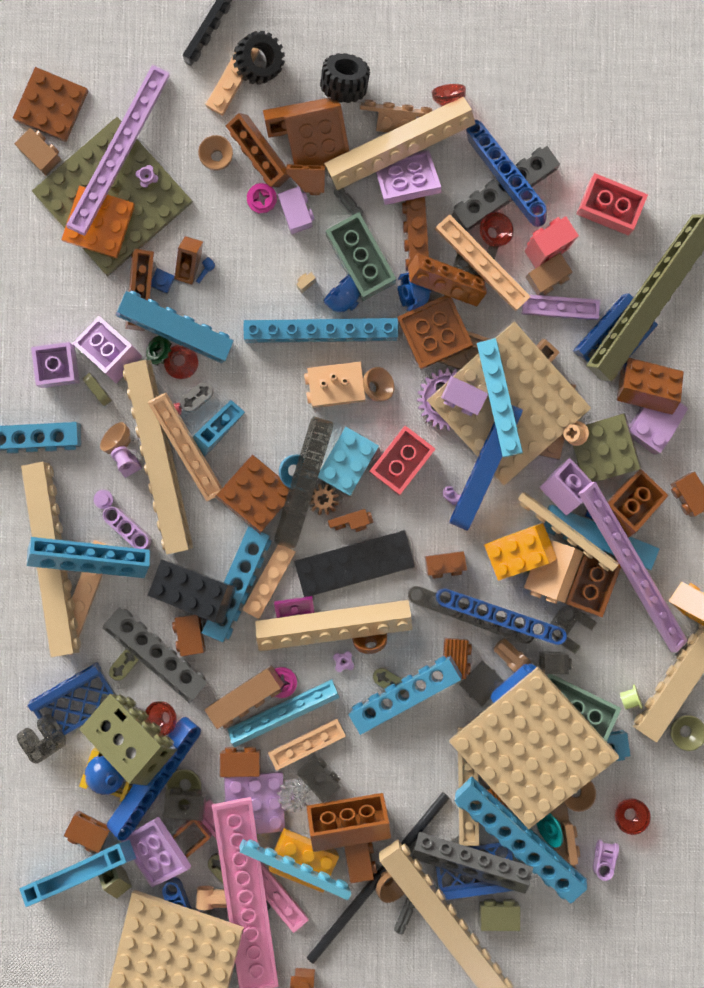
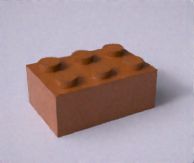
[617,358,684,415]
[607,469,669,538]
[562,549,621,618]

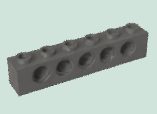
[452,146,560,232]
[103,607,207,704]
[412,832,533,894]

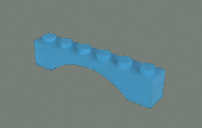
[19,840,136,907]

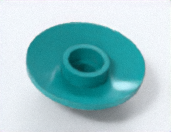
[536,813,563,848]

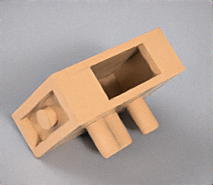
[304,362,365,408]
[524,540,583,604]

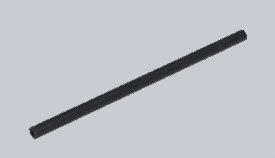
[307,792,450,964]

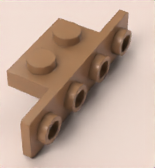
[360,100,432,132]
[550,803,580,881]

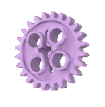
[417,368,457,431]

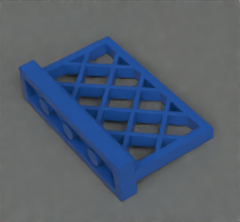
[573,293,658,363]
[27,662,116,742]
[435,842,514,900]

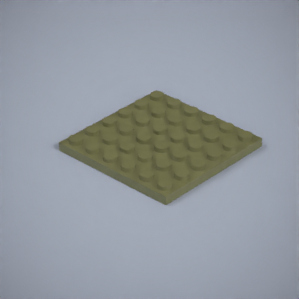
[32,117,193,277]

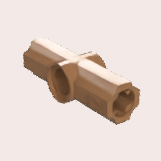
[493,638,532,673]

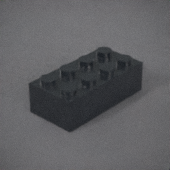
[147,559,237,624]

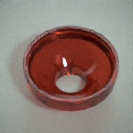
[431,84,466,107]
[480,212,514,247]
[164,345,199,380]
[145,701,177,736]
[614,798,651,835]

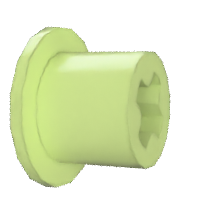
[620,684,643,709]

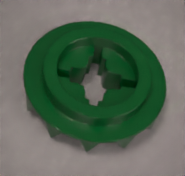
[146,336,172,366]

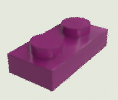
[274,596,315,618]

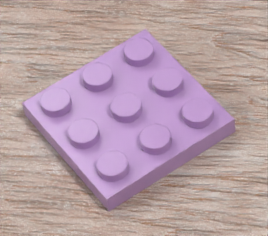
[376,150,442,205]
[224,771,285,834]
[121,817,191,887]

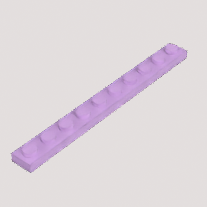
[67,65,170,236]
[578,482,688,652]

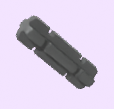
[334,188,364,216]
[394,897,415,935]

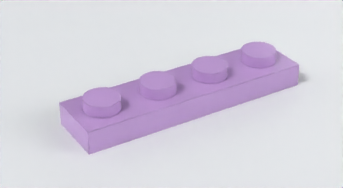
[522,295,600,320]

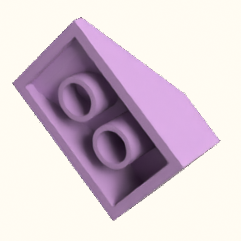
[73,317,143,384]
[629,403,688,455]

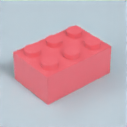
[576,173,648,236]
[524,216,579,269]
[369,426,435,495]

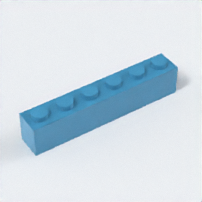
[115,291,234,364]
[542,505,660,570]

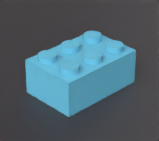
[317,427,379,496]

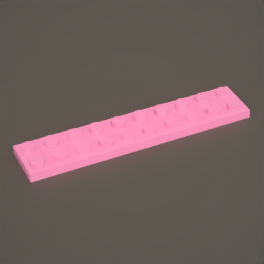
[212,797,279,988]

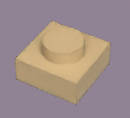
[296,272,316,293]

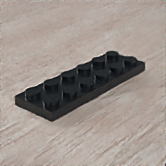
[294,530,415,597]

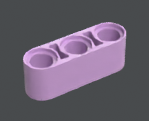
[103,507,152,549]

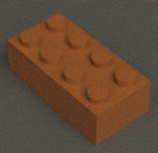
[307,793,391,852]

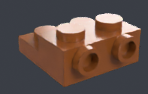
[328,509,374,532]

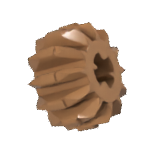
[307,483,339,515]

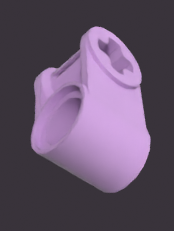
[111,446,142,478]
[593,840,619,881]

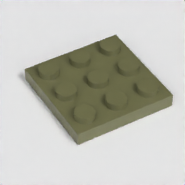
[573,413,641,482]

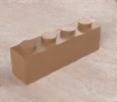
[205,665,284,729]

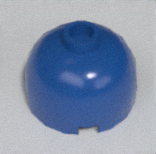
[397,272,432,311]
[323,274,360,313]
[84,756,124,795]

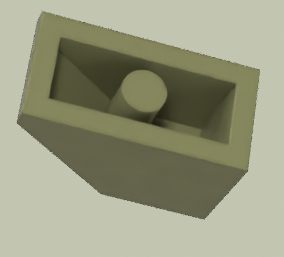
[98,865,132,899]

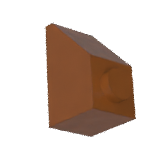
[286,164,325,196]
[174,236,203,285]

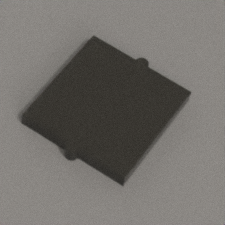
[459,660,504,707]

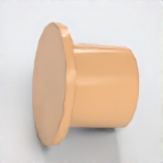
[563,421,589,446]

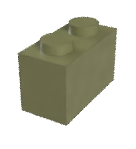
[479,899,520,931]

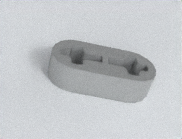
[180,382,213,412]

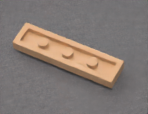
[206,48,260,116]
[242,543,296,619]
[268,718,346,771]

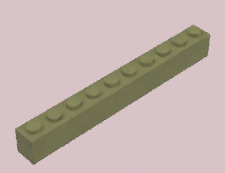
[586,214,704,382]

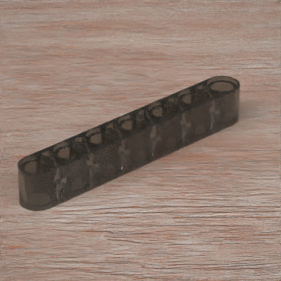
[274,416,333,548]
[407,585,534,644]

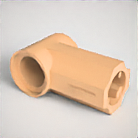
[196,886,227,910]

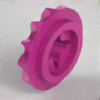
[247,183,277,214]
[274,667,297,698]

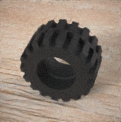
[233,31,285,85]
[320,53,370,103]

